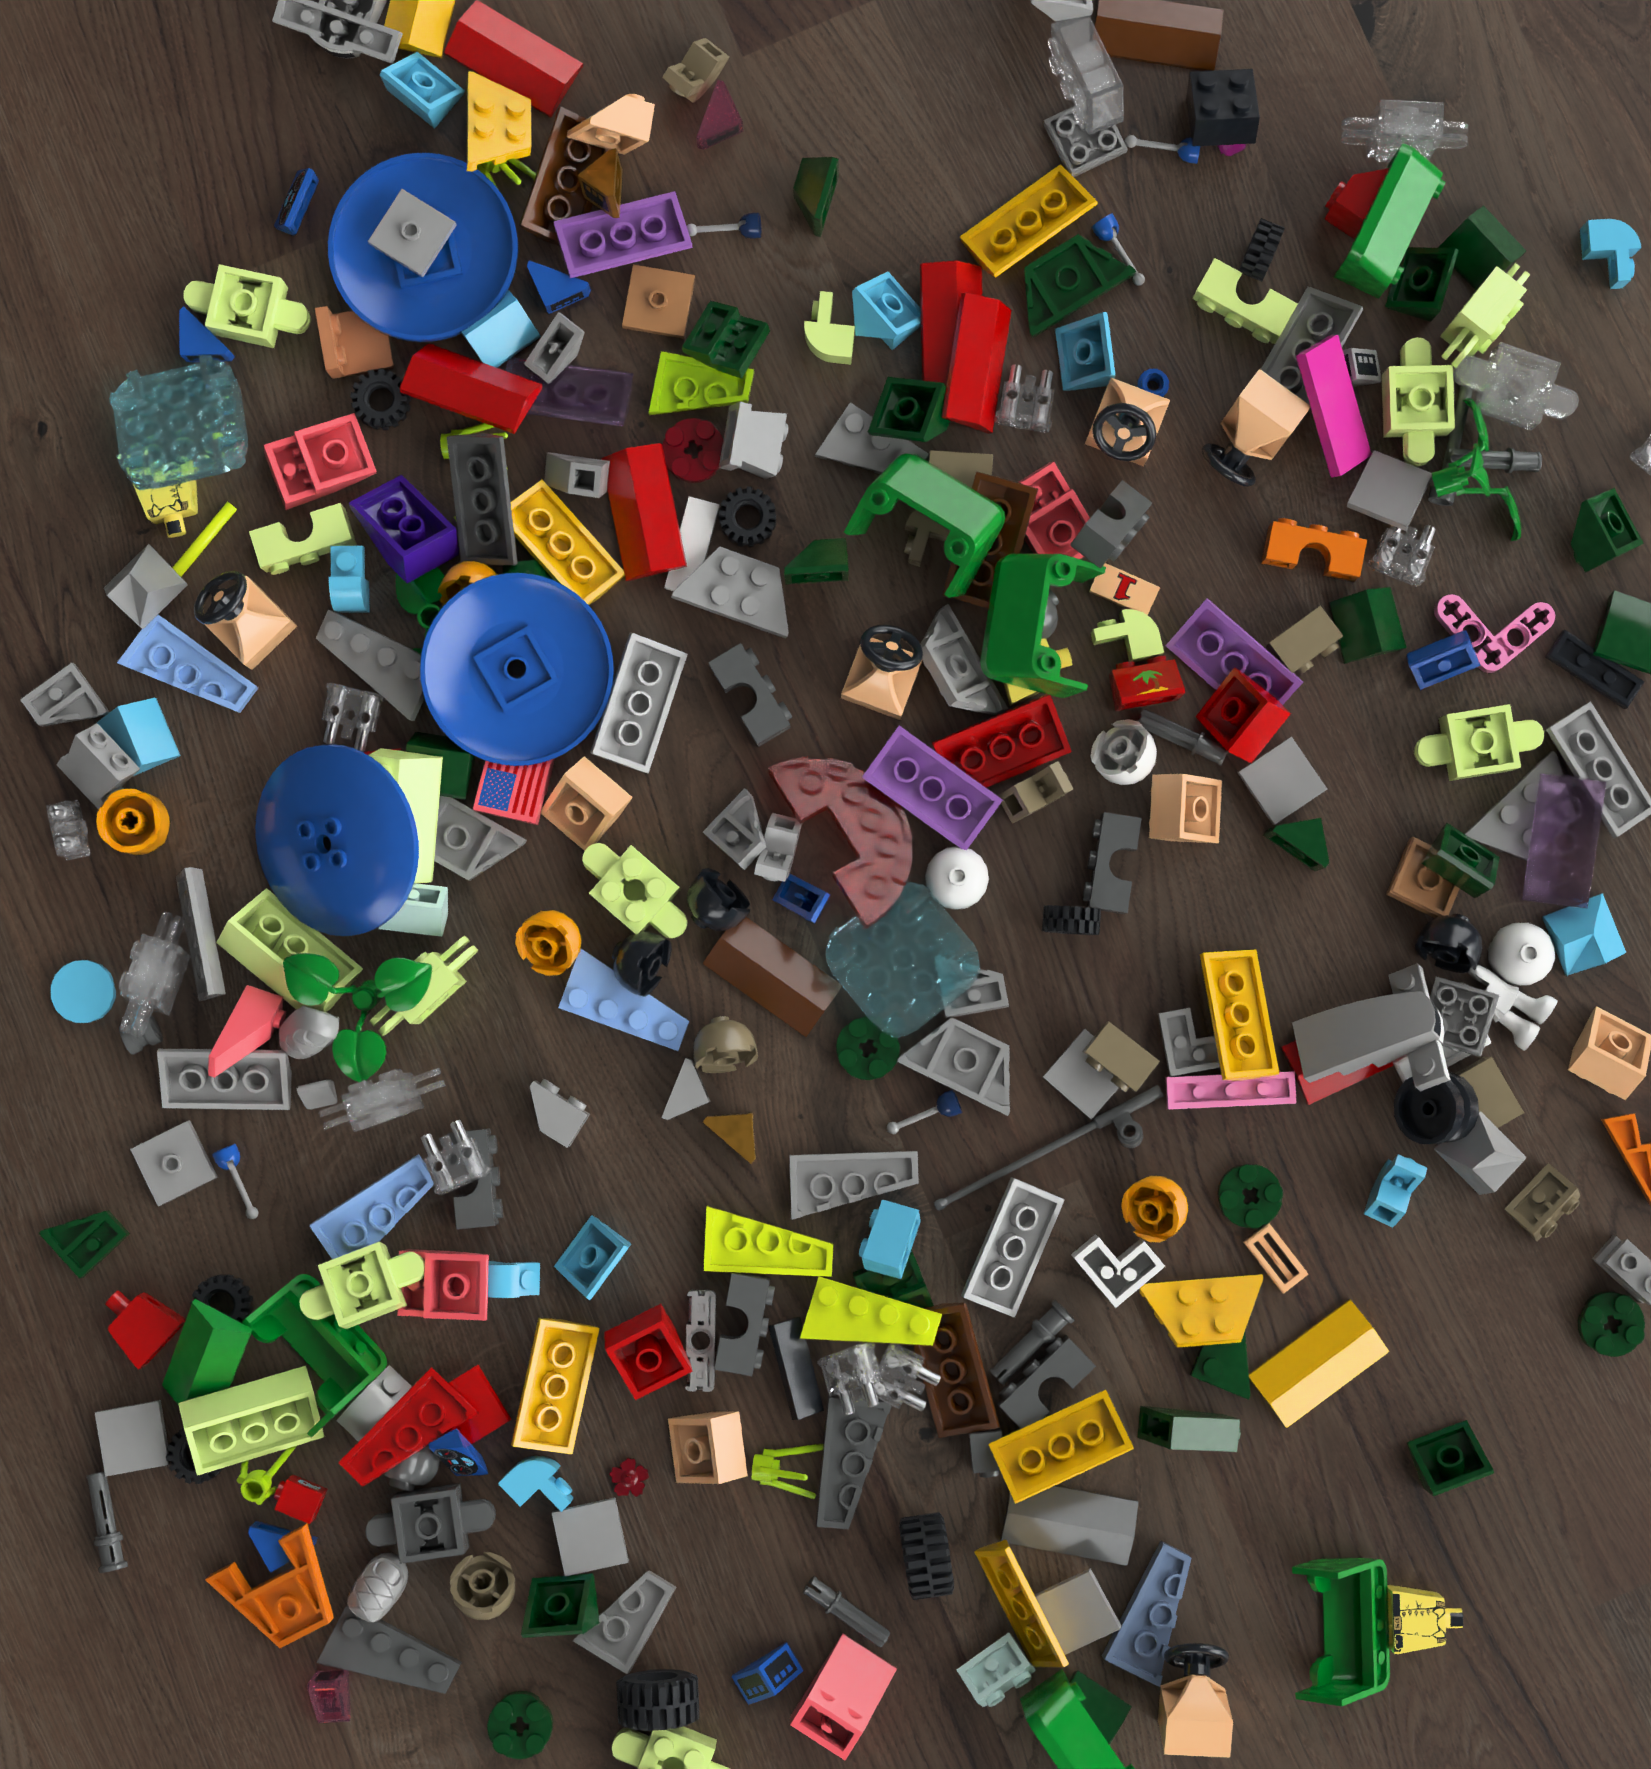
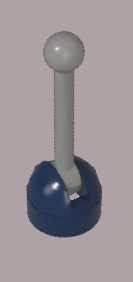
[687,212,762,239]
[887,1089,963,1134]

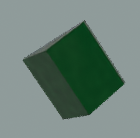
[1438,205,1526,290]
[1385,247,1459,322]
[1328,587,1406,664]
[406,732,476,800]
[1263,818,1330,871]
[1421,822,1500,898]
[1407,1420,1494,1496]
[521,1574,600,1638]

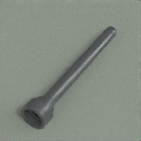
[1428,357,1479,506]

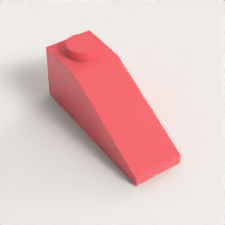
[208,985,286,1078]

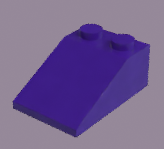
[349,475,459,583]

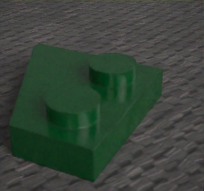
[39,1210,130,1279]
[1190,1332,1251,1400]

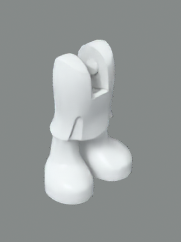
[1460,965,1558,1051]

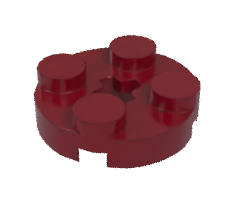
[662,418,723,483]

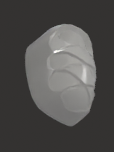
[279,1005,339,1059]
[347,1553,409,1623]

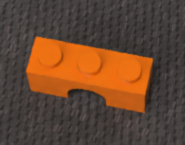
[1261,518,1367,582]

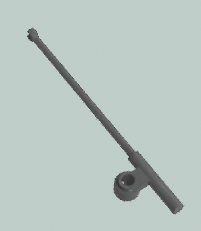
[934,1085,1163,1211]

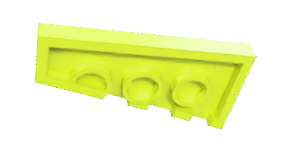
[704,1206,833,1277]
[800,1276,942,1346]

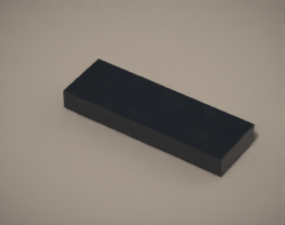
[1545,630,1645,709]
[768,1317,824,1420]

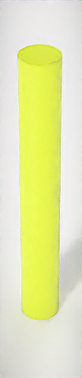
[172,501,237,577]

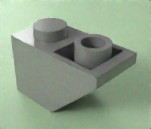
[544,452,610,498]
[530,1079,590,1148]

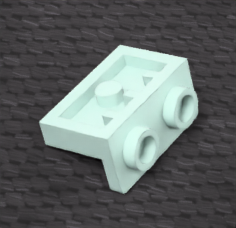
[956,1633,1036,1707]

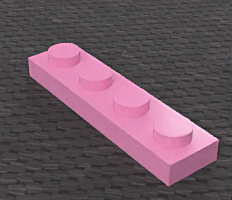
[1165,1071,1296,1109]

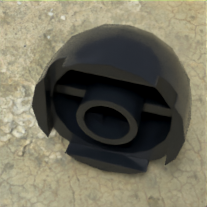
[687,868,750,931]
[1415,914,1482,973]
[612,931,672,997]

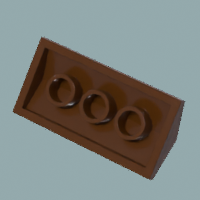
[1090,0,1224,71]
[519,107,608,245]
[942,472,1038,608]
[703,917,843,1037]
[913,1302,1000,1438]

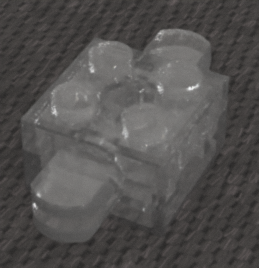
[1341,99,1468,162]
[1453,342,1579,430]
[119,911,191,1038]
[318,1068,446,1132]

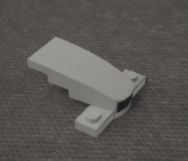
[272,0,403,64]
[1292,963,1450,1091]

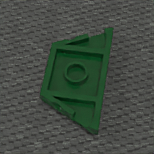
[1024,234,1136,338]

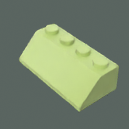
[369,748,443,883]
[216,888,363,1013]
[178,1366,324,1476]

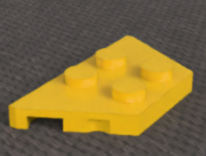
[467,71,532,172]
[1139,1274,1263,1348]

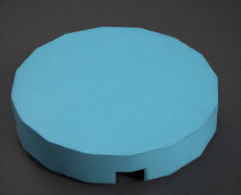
[51,960,116,1023]

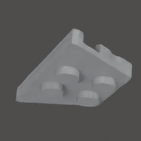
[671,547,789,638]
[921,604,1008,715]
[1464,751,1576,861]
[434,796,527,881]
[897,1017,1010,1116]

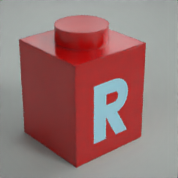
[274,1474,328,1524]

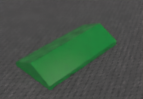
[162,1299,253,1406]

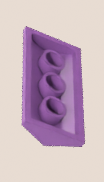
[554,191,692,278]
[1165,598,1303,705]
[862,725,1003,850]

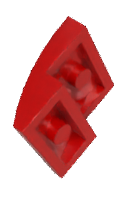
[448,1365,511,1444]

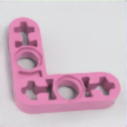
[1434,594,1555,673]

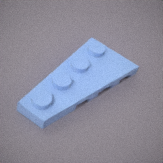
[117,614,259,713]
[558,948,689,1051]
[310,1154,436,1260]

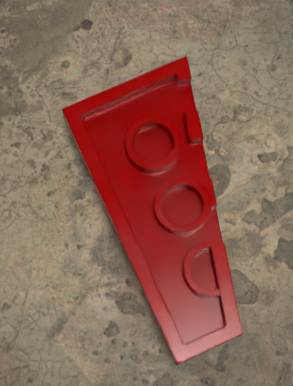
[338,1367,478,1487]

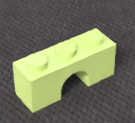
[1192,258,1298,344]
[249,503,356,575]

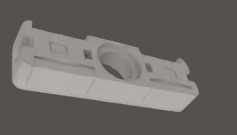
[685,1290,716,1392]

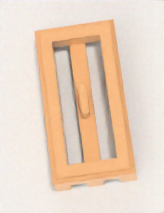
[1243,1223,1308,1294]

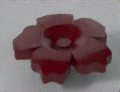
[609,1458,649,1497]

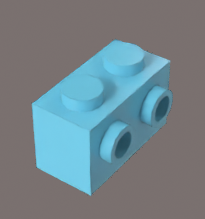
[859,1200,921,1279]

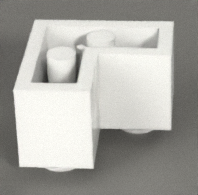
[1071,1234,1165,1308]

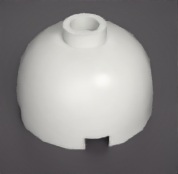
[1091,719,1157,785]
[925,846,989,910]
[1488,923,1555,986]

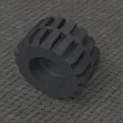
[899,1512,954,1600]
[616,1669,700,1731]

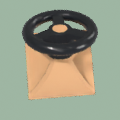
[1202,369,1311,487]
[1085,378,1170,466]
[194,571,297,670]
[841,625,923,720]
[1158,1643,1233,1758]

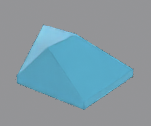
[852,272,921,350]
[1542,894,1626,976]

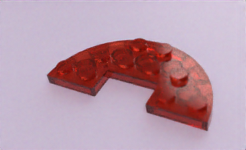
[768,757,912,929]

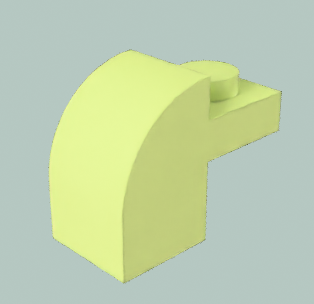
[804,291,855,365]
[1091,609,1164,663]

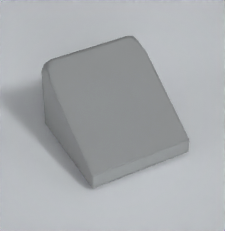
[296,1079,338,1109]

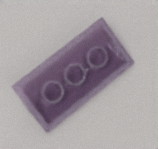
[506,358,633,426]
[1522,773,1606,909]

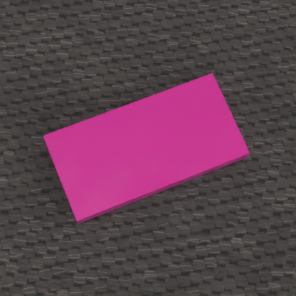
[1296,334,1372,478]

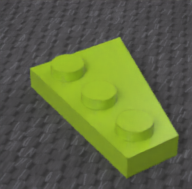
[649,351,754,415]

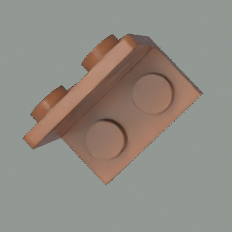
[315,306,394,379]

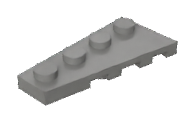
[316,609,425,721]
[789,1151,919,1220]

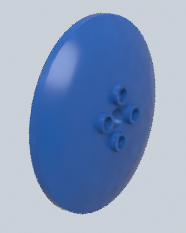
[328,153,518,342]
[420,573,614,766]
[255,744,419,936]

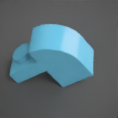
[1580,219,1641,289]
[329,546,370,613]
[1364,1154,1427,1228]
[488,1261,540,1298]
[498,1456,574,1512]

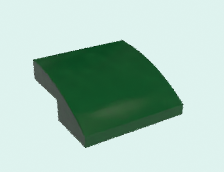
[682,300,770,379]
[1593,590,1651,675]
[853,1249,934,1308]
[1069,1671,1132,1745]

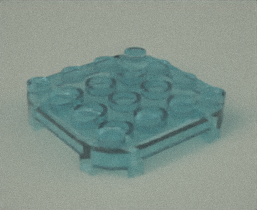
[109,355,248,490]
[826,882,980,1038]

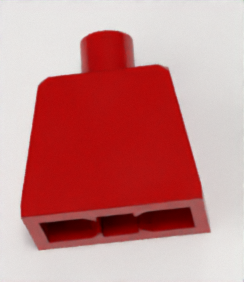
[105,1290,186,1370]

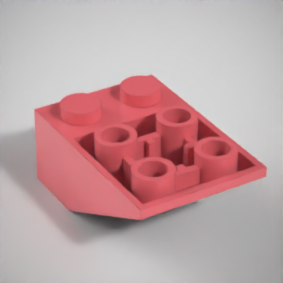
[790,1633,897,1760]

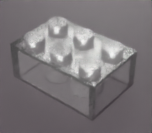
[1048,16,1124,135]

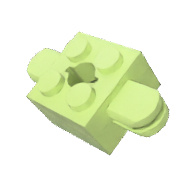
[1440,263,1530,368]
[184,264,311,348]
[1382,337,1455,467]
[1414,704,1544,781]
[582,843,688,939]
[370,936,478,1036]
[300,1242,425,1329]
[612,1726,730,1769]

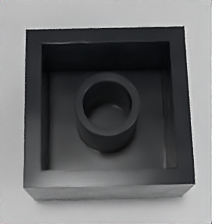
[1186,69,1260,147]

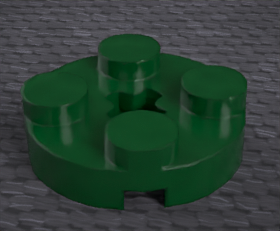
[836,1016,900,1080]
[1218,1164,1283,1228]
[1577,1291,1645,1357]
[487,1691,553,1759]

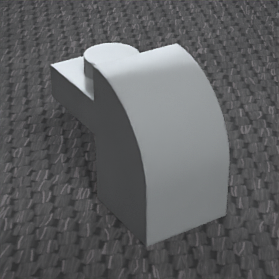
[754,813,803,882]
[336,1365,412,1442]

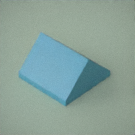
[380,52,465,129]
[462,290,541,368]
[1055,312,1115,391]
[97,698,181,776]
[554,1215,632,1300]

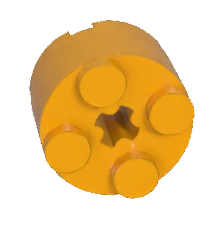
[96,789,170,855]

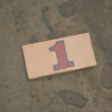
[1089,563,1160,615]

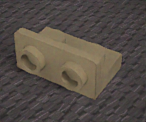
[1504,1163,1580,1242]

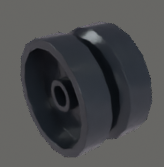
[1394,1072,1479,1144]

